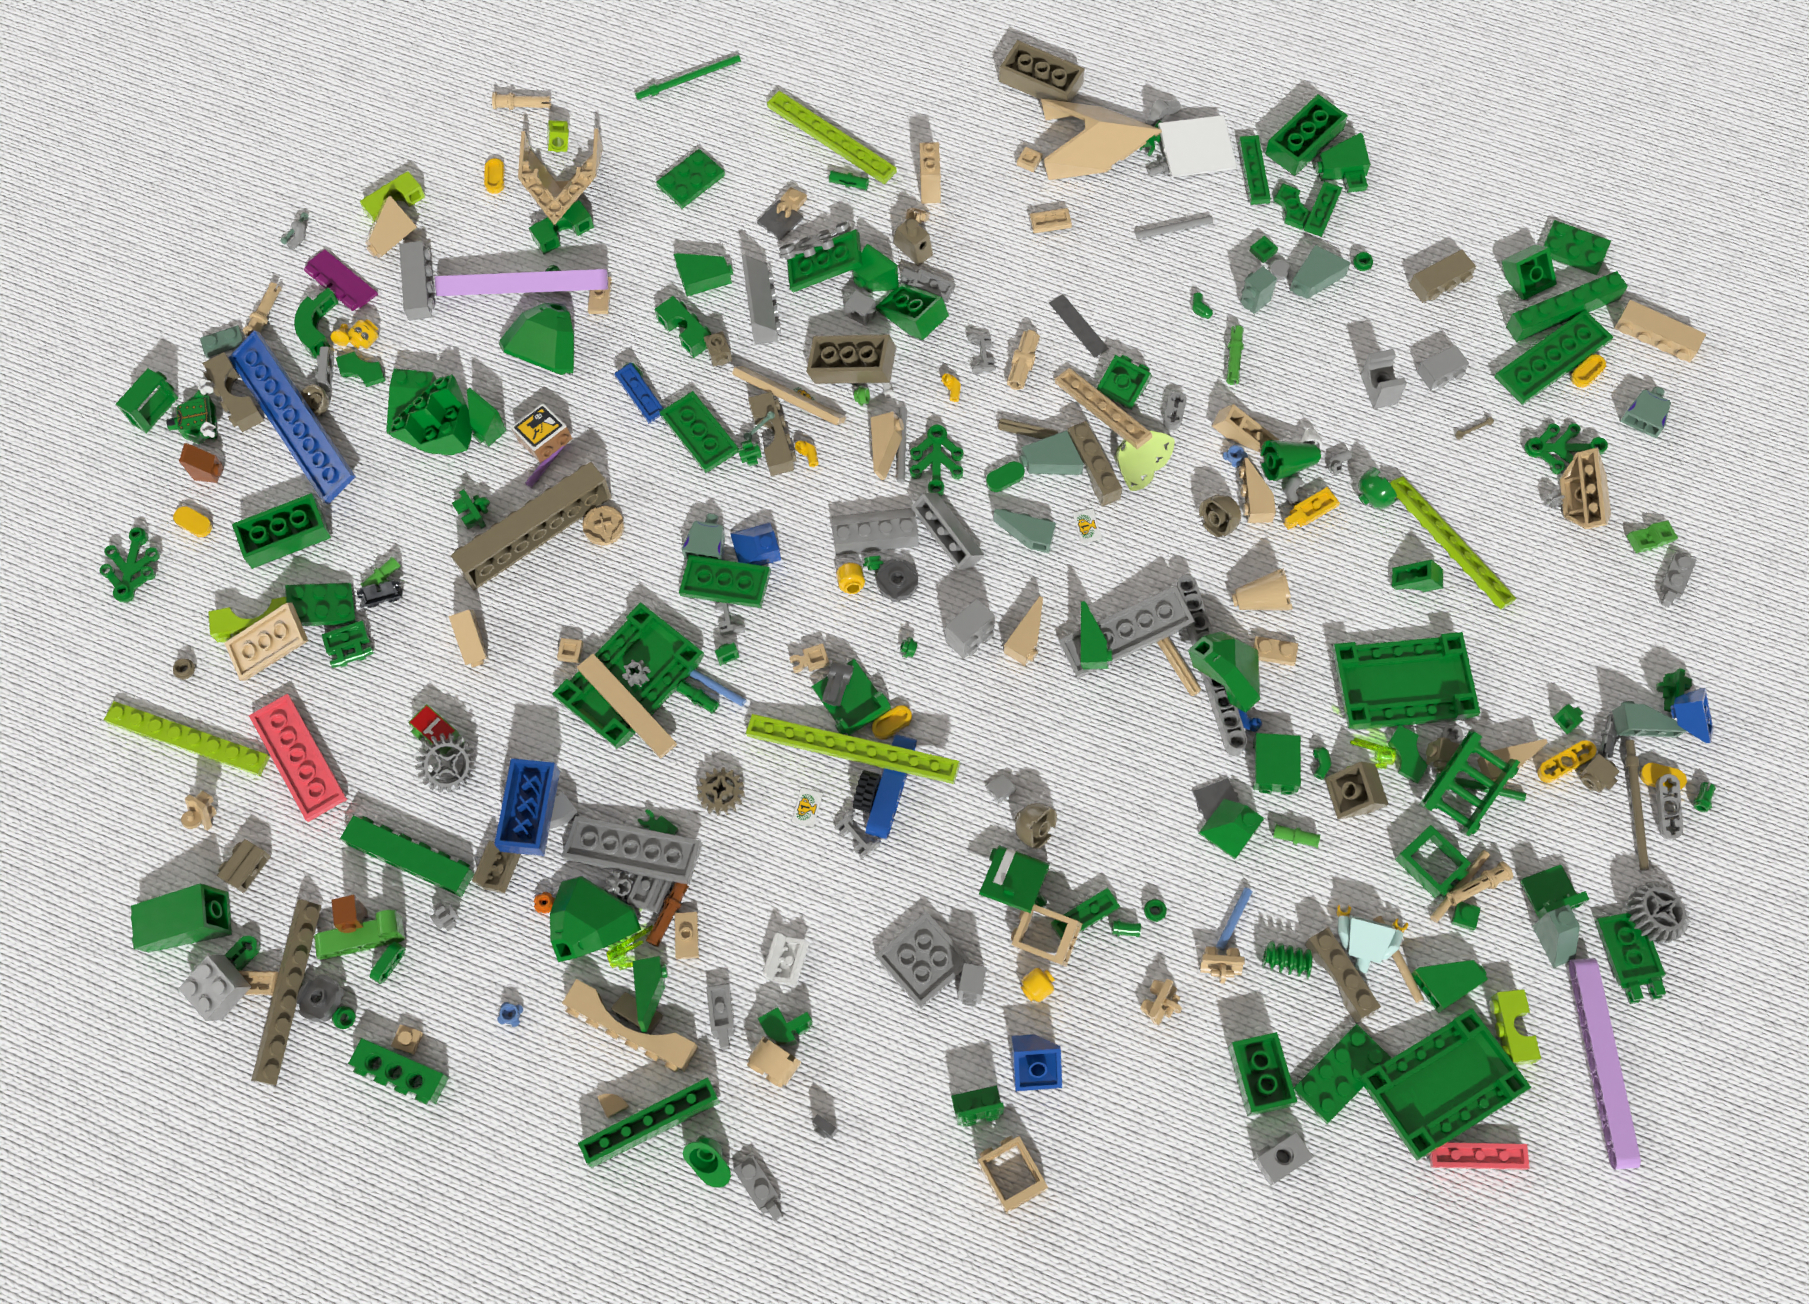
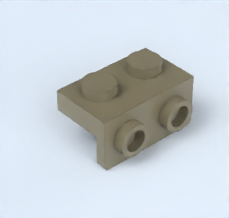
[472,841,521,894]

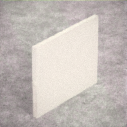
[1158,115,1237,178]

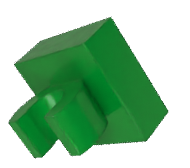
[1553,704,1584,735]

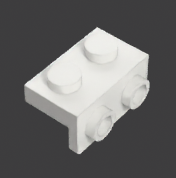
[763,933,809,986]

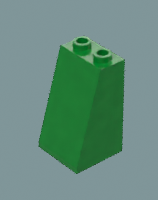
[131,883,232,953]

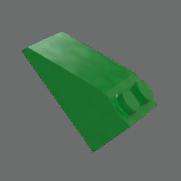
[876,283,949,340]
[386,369,437,434]

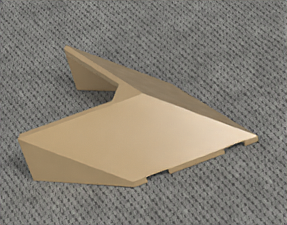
[1041,98,1162,180]
[518,129,603,225]

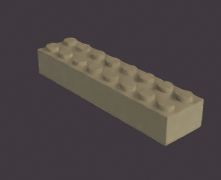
[450,462,612,591]

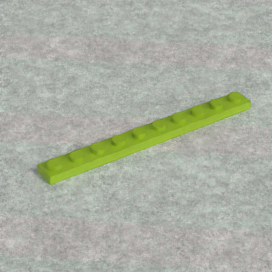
[745,714,960,784]

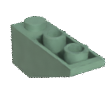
[994,508,1056,554]

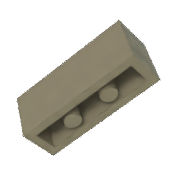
[1409,249,1476,303]

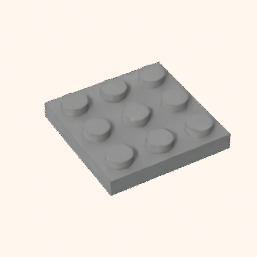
[875,912,972,1009]

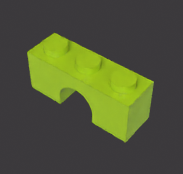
[359,171,425,224]
[1490,989,1541,1066]

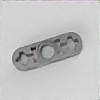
[1656,774,1683,840]

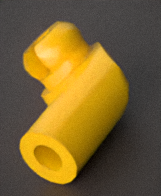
[941,373,961,402]
[795,440,819,467]

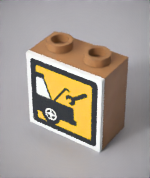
[511,403,573,463]

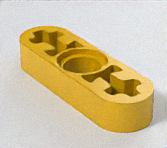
[1537,740,1597,783]

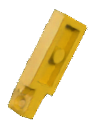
[1283,487,1340,530]

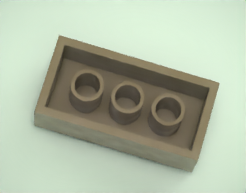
[999,40,1085,102]
[806,335,896,384]

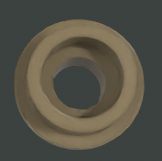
[173,659,195,680]

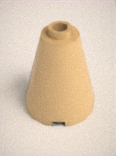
[1232,568,1293,611]

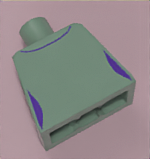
[1620,387,1671,439]
[682,513,725,560]

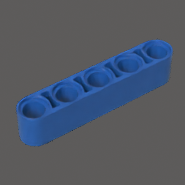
[865,734,917,839]

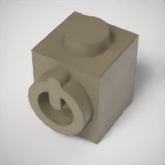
[704,331,732,367]
[1426,737,1460,773]
[1578,754,1620,793]

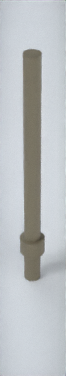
[1625,740,1649,871]

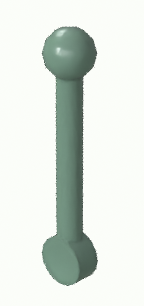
[280,212,309,245]
[744,411,775,440]

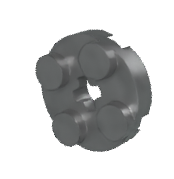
[876,559,918,602]
[297,975,344,1022]

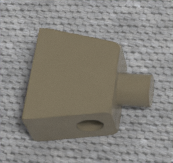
[893,218,933,266]

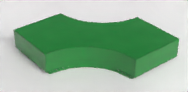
[1274,183,1311,230]
[335,351,385,387]
[1388,725,1428,784]

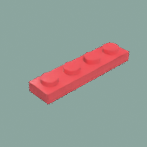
[1430,1142,1530,1170]

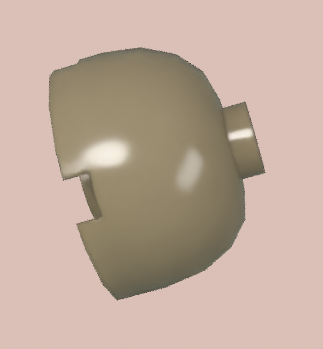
[1199,494,1241,537]
[1015,803,1057,849]

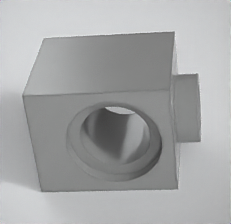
[845,290,877,326]

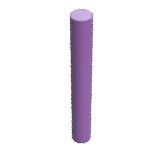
[525,446,565,488]

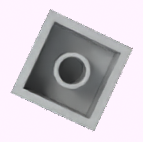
[946,599,995,659]
[178,955,251,1021]

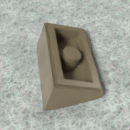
[611,992,663,1035]

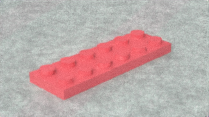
[249,694,348,822]

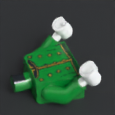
[166,379,218,444]

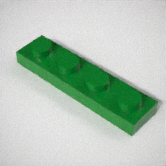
[1238,135,1271,205]

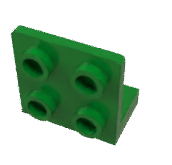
[1520,865,1589,920]
[951,1085,1004,1127]

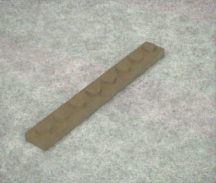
[251,899,322,1086]

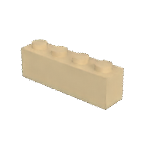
[1614,300,1706,363]

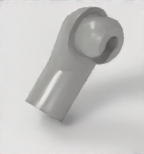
[1328,449,1352,475]
[1284,476,1303,507]

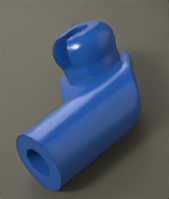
[1238,709,1262,732]

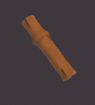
[645,882,689,947]

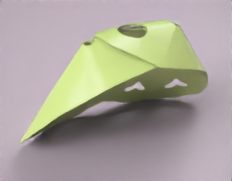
[1114,431,1175,491]

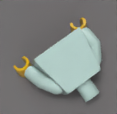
[1336,905,1408,973]

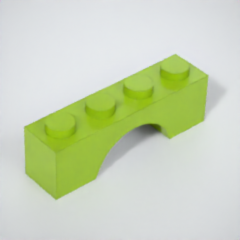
[208,597,286,643]

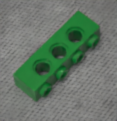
[348,1038,449,1105]

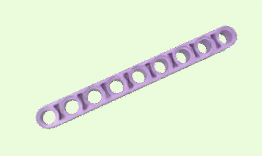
[434,269,608,296]
[1569,958,1641,1170]

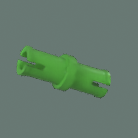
[360,556,401,587]
[1273,824,1321,848]

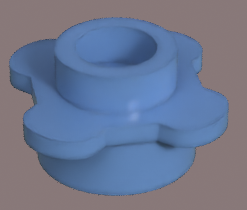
[1223,445,1248,468]
[497,1002,523,1027]

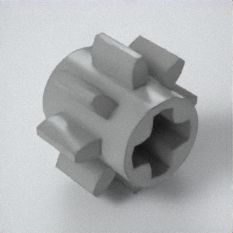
[622,660,651,687]
[604,871,633,900]
[430,902,459,931]

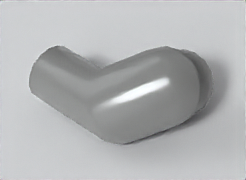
[286,220,306,250]

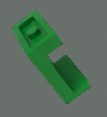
[1253,733,1301,795]

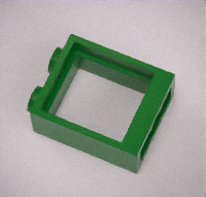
[116,368,178,434]
[1395,825,1471,899]

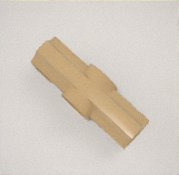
[1007,330,1040,390]

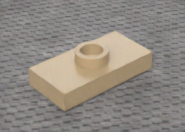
[1030,208,1072,234]
[588,277,612,314]
[675,912,699,960]
[238,971,279,996]

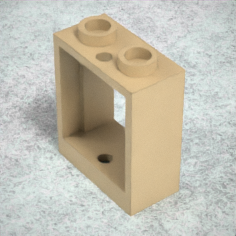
[919,142,941,204]
[1011,904,1082,967]
[977,1135,1048,1214]

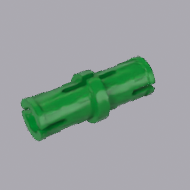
[829,170,869,191]
[676,680,720,714]

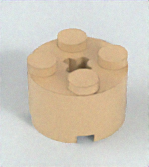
[747,1036,802,1088]

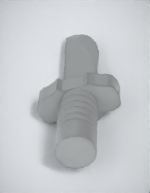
[1147,159,1170,176]

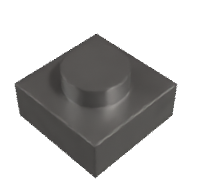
[812,1114,838,1139]

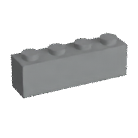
[399,241,435,321]
[911,493,985,570]

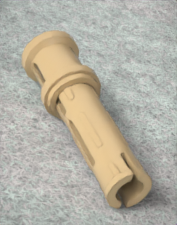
[492,92,551,110]
[243,282,282,336]
[1447,861,1513,906]

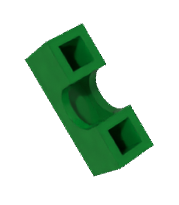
[529,200,594,255]
[654,296,712,358]

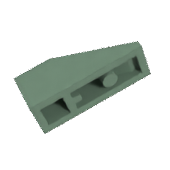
[1612,701,1687,738]

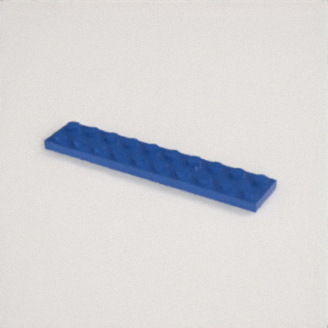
[228,330,356,504]

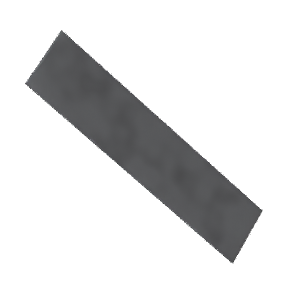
[1049,294,1109,358]

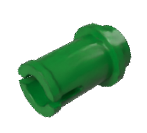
[1693,782,1716,812]
[1111,919,1141,937]

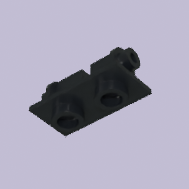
[357,579,403,608]

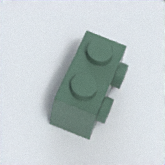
[1240,266,1277,314]

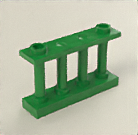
[1419,731,1520,837]

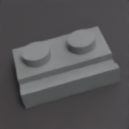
[627,875,672,914]

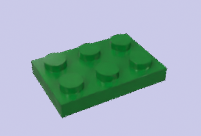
[656,149,725,209]
[1543,220,1611,275]
[285,583,355,626]

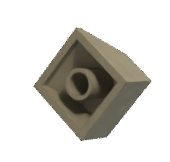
[1325,761,1389,819]

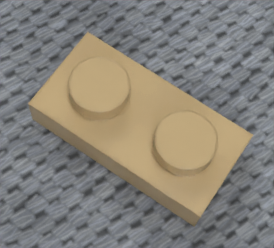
[1253,636,1298,666]

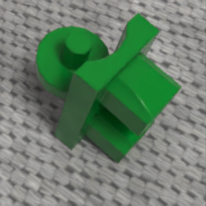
[452,489,490,529]
[1656,668,1692,712]

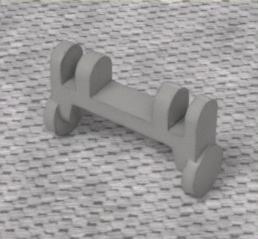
[967,333,996,374]
[714,601,745,636]
[834,809,882,859]

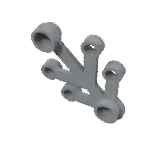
[779,221,851,260]

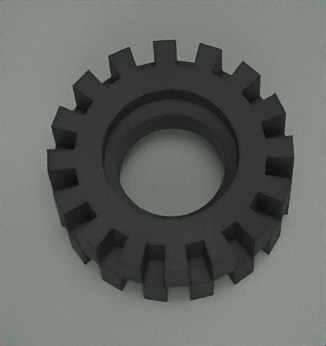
[853,770,881,813]

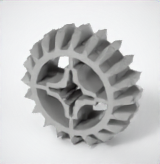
[415,733,476,793]
[1626,882,1691,943]

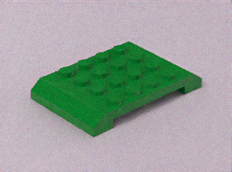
[552,602,704,749]
[1332,632,1481,730]
[1359,1008,1532,1161]

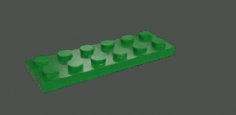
[1494,310,1613,405]

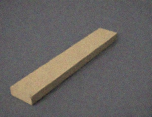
[732,366,847,425]
[1054,368,1153,449]
[577,654,677,759]

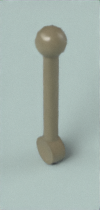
[1455,417,1494,440]

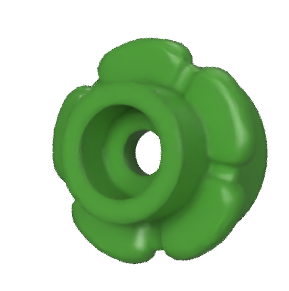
[854,386,870,406]

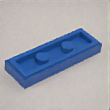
[614,363,664,424]

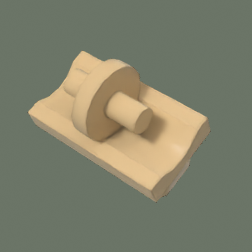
[181,791,217,831]
[1200,946,1245,984]
[1140,979,1182,1025]

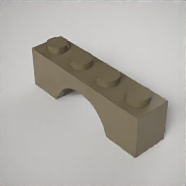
[202,352,264,433]
[748,391,797,476]
[1067,421,1122,507]
[1305,928,1381,1024]

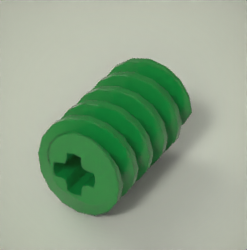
[1262,941,1313,979]

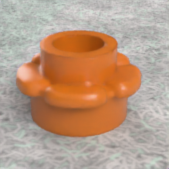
[534,892,555,914]

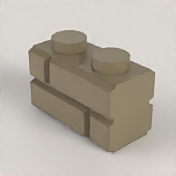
[217,839,271,894]

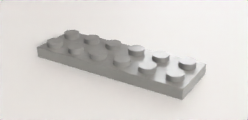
[1059,585,1195,679]
[561,816,702,885]

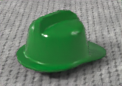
[682,1135,731,1188]

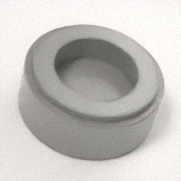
[1269,260,1290,280]

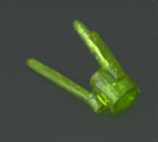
[1346,737,1396,769]
[606,925,653,971]

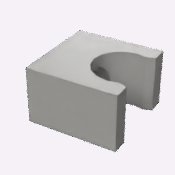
[1361,349,1407,409]

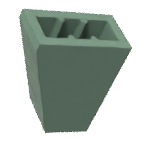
[1290,245,1351,299]
[1019,430,1084,475]
[1532,904,1580,968]

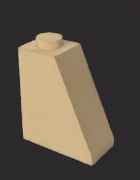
[365,196,417,259]
[448,610,488,668]

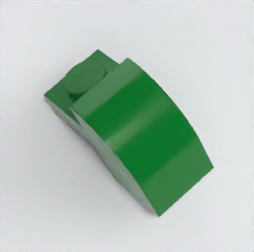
[758,1007,813,1047]

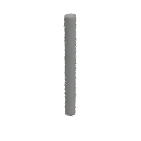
[1136,215,1213,240]
[897,407,907,483]

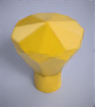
[330,324,350,346]

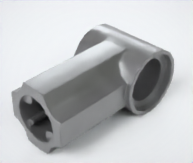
[822,660,854,706]

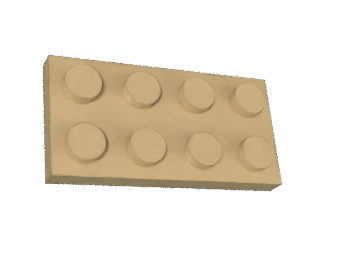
[224,603,309,681]

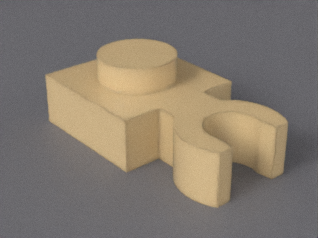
[776,187,807,218]
[905,208,930,224]
[789,643,830,673]

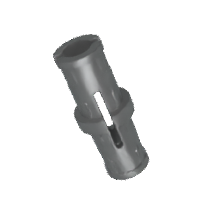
[1598,713,1620,758]

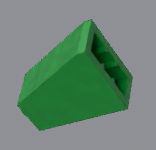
[1315,133,1371,181]
[673,253,734,297]
[1411,960,1488,1014]

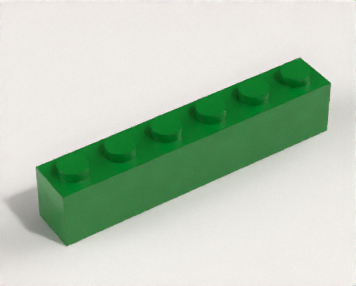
[1506,271,1628,342]
[340,815,474,898]
[578,1077,721,1168]

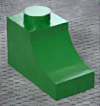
[1392,559,1443,593]

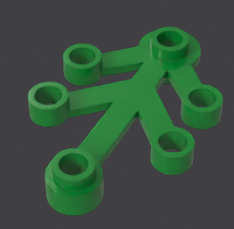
[1524,423,1608,474]
[910,424,964,497]
[99,527,160,603]

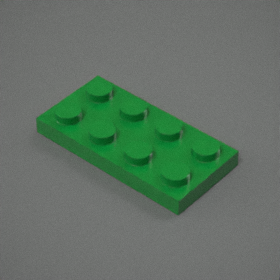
[787,229,863,293]
[659,391,738,474]
[679,555,771,608]
[1294,1024,1392,1124]

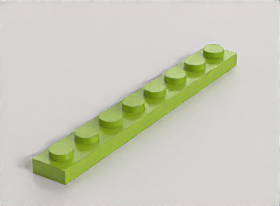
[767,91,897,185]
[1390,476,1517,610]
[104,701,270,776]

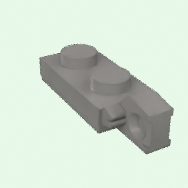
[901,268,956,303]
[1660,551,1697,608]
[706,983,735,1051]
[733,1155,783,1221]

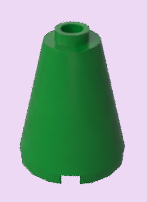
[1260,440,1321,481]

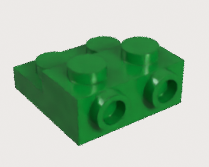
[1096,355,1152,410]

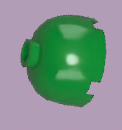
[1358,467,1399,509]

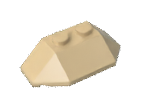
[1560,448,1611,529]

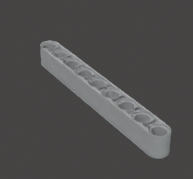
[1176,575,1247,756]

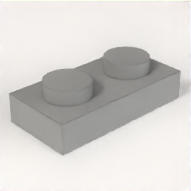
[315,347,334,392]

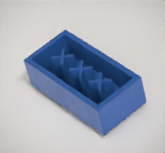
[494,758,560,856]

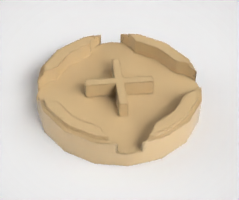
[582,505,624,546]

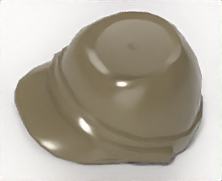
[301,384,330,417]

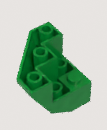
[499,303,574,375]
[389,374,472,456]
[1188,631,1261,713]
[550,876,641,962]

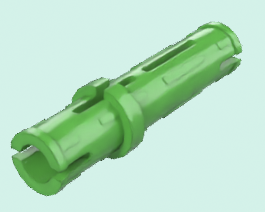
[1226,325,1244,385]

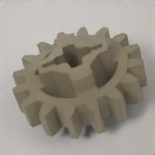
[696,767,745,816]

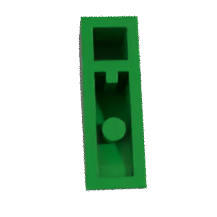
[1081,601,1113,670]
[632,956,668,1033]

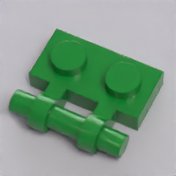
[321,620,374,668]

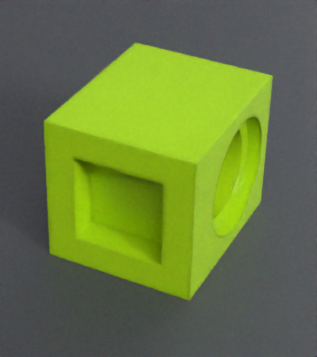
[547,120,569,152]

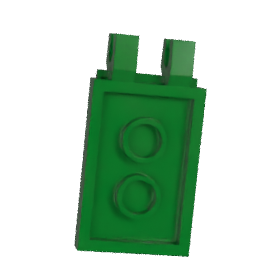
[1595,913,1666,1004]

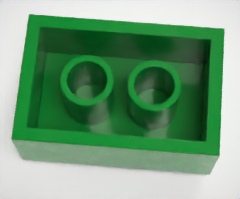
[1228,1032,1298,1117]

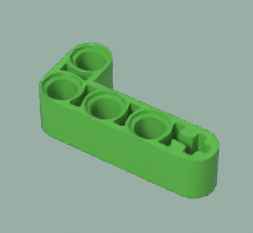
[314,910,405,960]

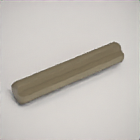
[998,418,1058,439]

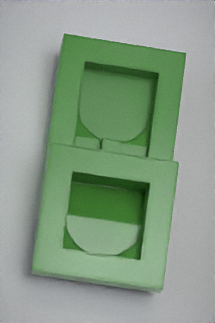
[1627,521,1678,554]

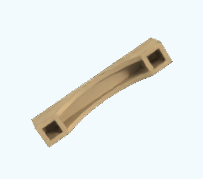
[562,979,698,1072]

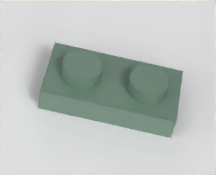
[200,325,244,358]

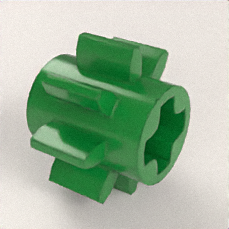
[738,439,762,467]

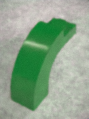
[294,288,339,359]

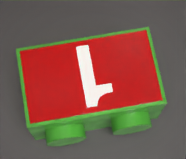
[408,704,462,754]

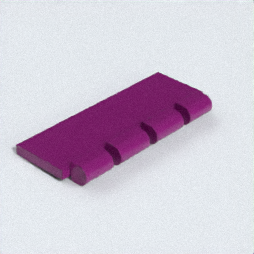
[304,249,378,311]

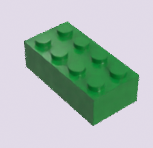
[1265,94,1348,176]
[232,493,331,569]

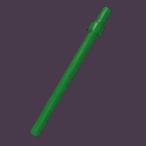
[634,54,741,100]

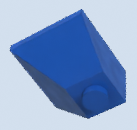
[730,523,781,566]
[1671,688,1714,743]
[1011,1034,1062,1091]

